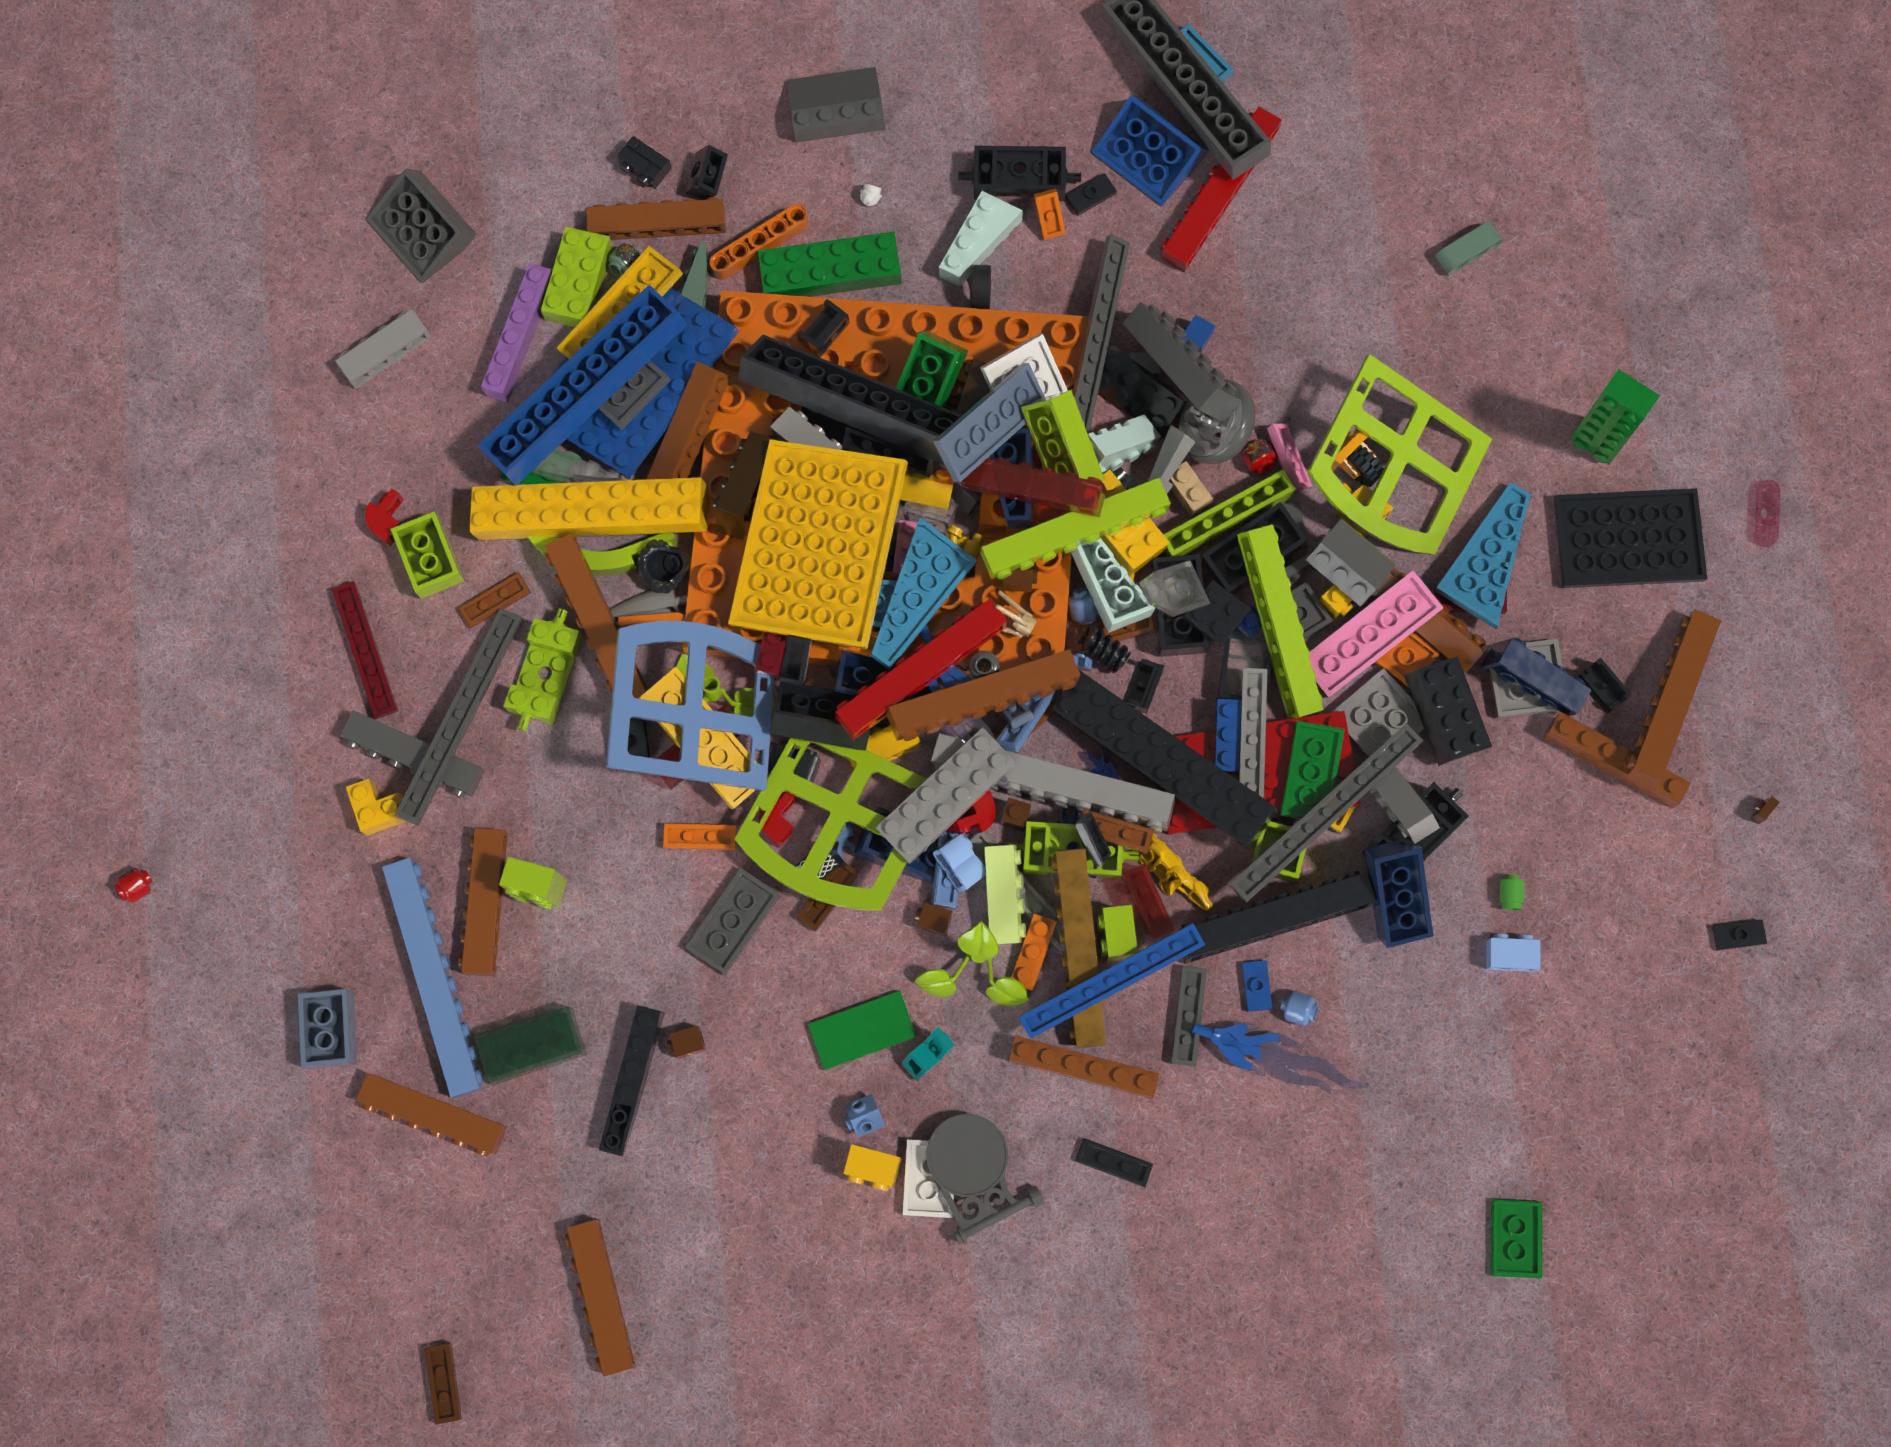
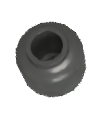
[969,651,1000,679]

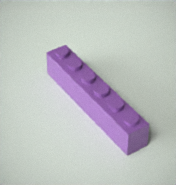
[481,263,552,403]

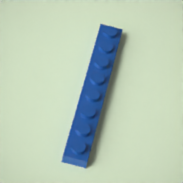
[1018,923,1205,1039]

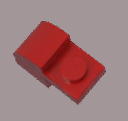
[365,488,404,547]
[947,789,996,835]
[759,792,797,847]

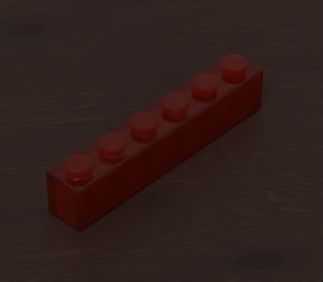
[958,458,1107,517]

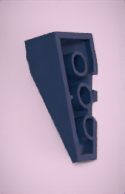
[853,806,936,884]

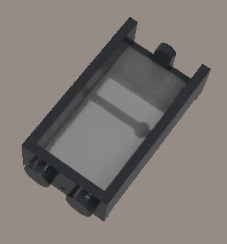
[1218,618,1271,704]

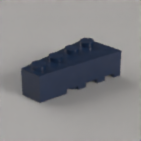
[990,428,1034,529]
[1480,638,1591,716]

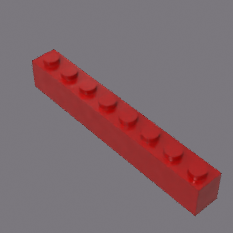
[1160,106,1282,272]
[836,598,1008,741]

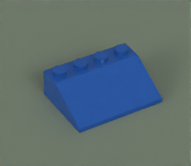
[1092,95,1208,206]

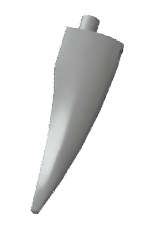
[610,590,688,623]

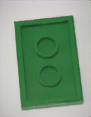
[1491,1199,1543,1279]

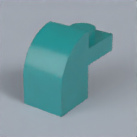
[901,1027,955,1082]

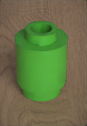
[1500,874,1525,910]

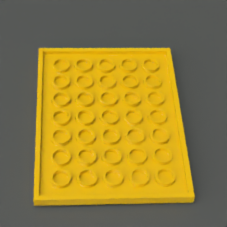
[728,439,908,649]

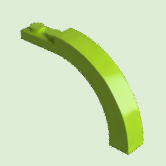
[528,533,678,576]

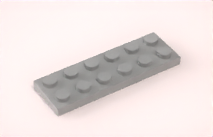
[876,727,1017,864]

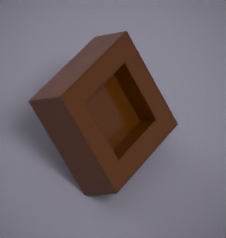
[1751,796,1780,824]

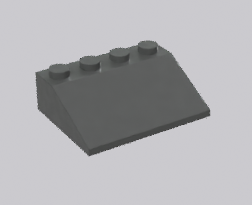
[787,67,885,143]
[366,168,477,283]

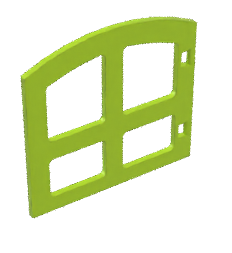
[1307,354,1492,555]
[735,738,927,911]

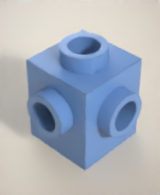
[844,1094,885,1138]

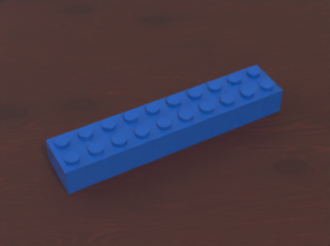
[477,285,687,486]

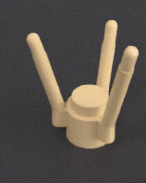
[996,590,1037,638]

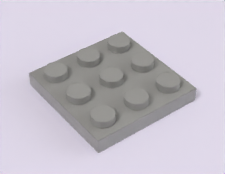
[1485,639,1563,718]
[1331,668,1424,758]

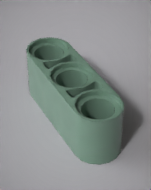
[1435,221,1504,275]

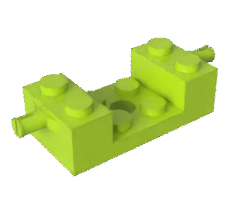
[504,608,583,732]
[1008,821,1139,880]

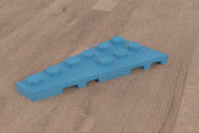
[1435,482,1531,629]
[871,517,977,670]

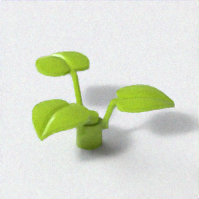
[676,654,776,746]
[915,921,1030,1006]

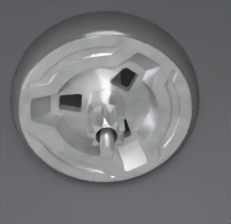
[1178,379,1255,464]

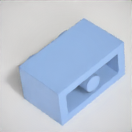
[1486,934,1540,972]

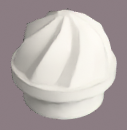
[860,183,882,206]

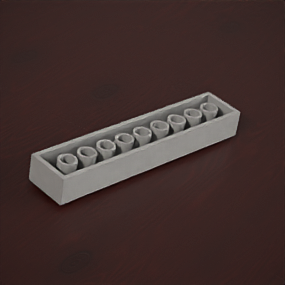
[931,733,1175,833]

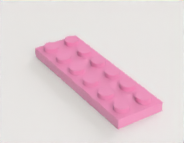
[1309,571,1443,698]

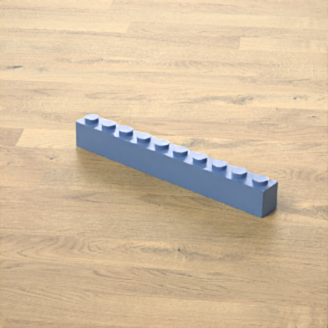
[382,857,485,1099]

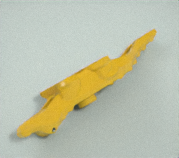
[1116,818,1213,911]

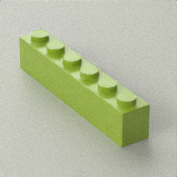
[1163,469,1296,557]

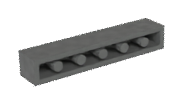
[340,710,485,798]

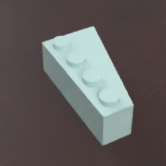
[939,191,1023,287]
[1088,415,1161,474]
[1071,539,1156,633]

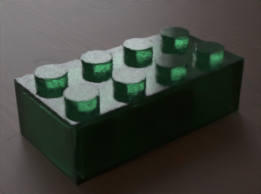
[475,1006,587,1086]

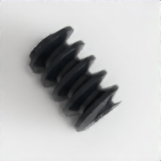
[1078,624,1131,674]

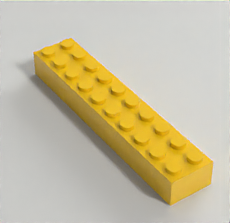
[470,477,708,540]

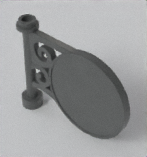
[926,1114,1044,1245]

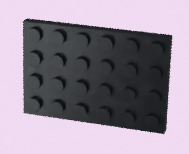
[1554,488,1708,588]

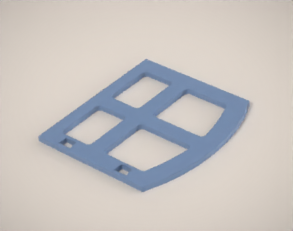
[606,621,774,791]

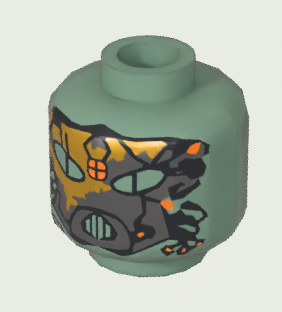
[608,243,641,277]

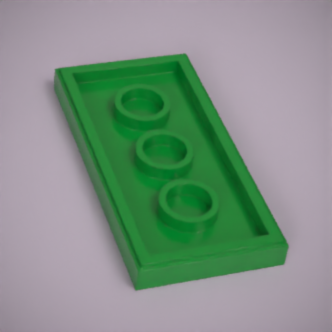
[1280,721,1345,820]
[808,991,917,1071]

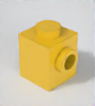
[1320,584,1354,620]

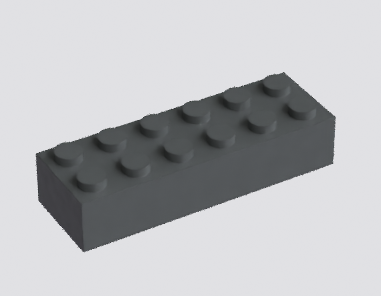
[1123,302,1242,422]

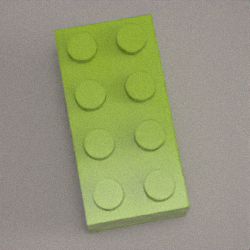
[541,227,613,327]
[1021,390,1105,496]

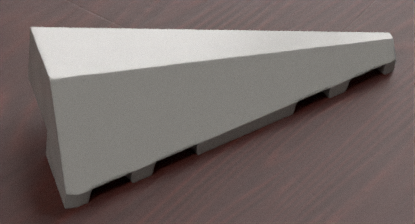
[1148,425,1195,518]

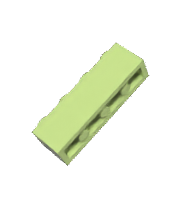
[985,845,1026,944]

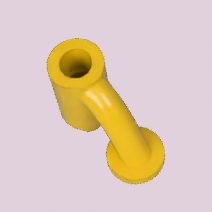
[945,525,983,572]

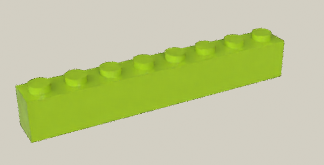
[980,478,1171,579]
[1237,524,1323,719]

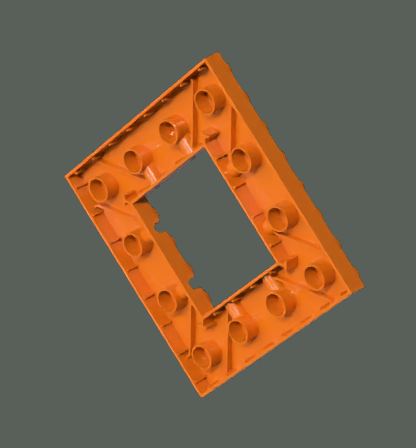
[682,290,1089,676]

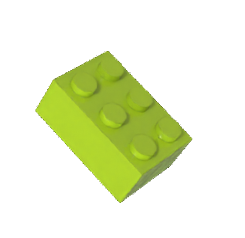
[391,511,465,599]
[499,857,567,910]

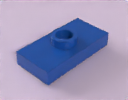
[1242,960,1272,1012]

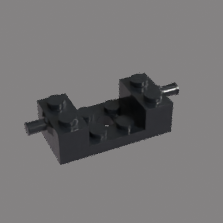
[958,145,1081,201]
[1362,782,1469,877]

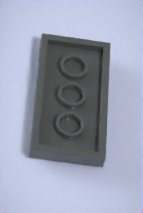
[685,868,781,976]

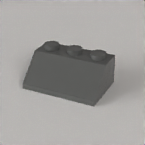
[1306,518,1396,607]

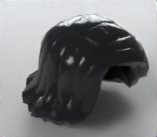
[637,539,691,594]

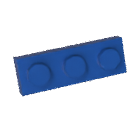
[1215,699,1242,773]

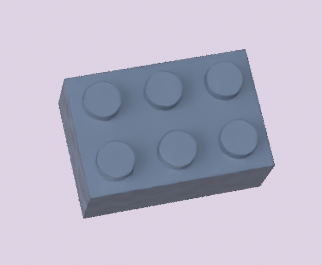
[298,989,358,1070]

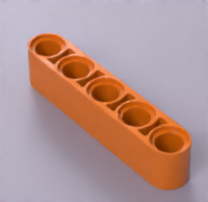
[710,204,809,280]

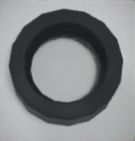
[971,265,991,309]

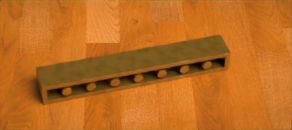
[1051,848,1106,1048]

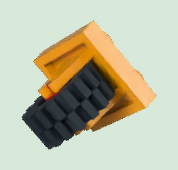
[1329,428,1384,487]

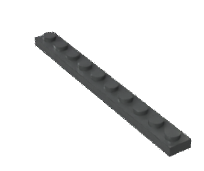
[1072,234,1130,434]
[395,608,522,826]
[1229,723,1423,903]

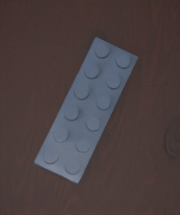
[933,363,1045,482]

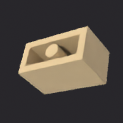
[1169,461,1213,519]

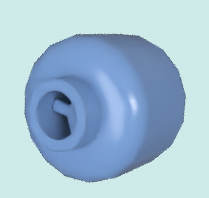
[1068,588,1099,625]
[1281,991,1319,1026]

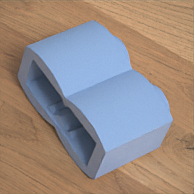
[933,834,986,892]

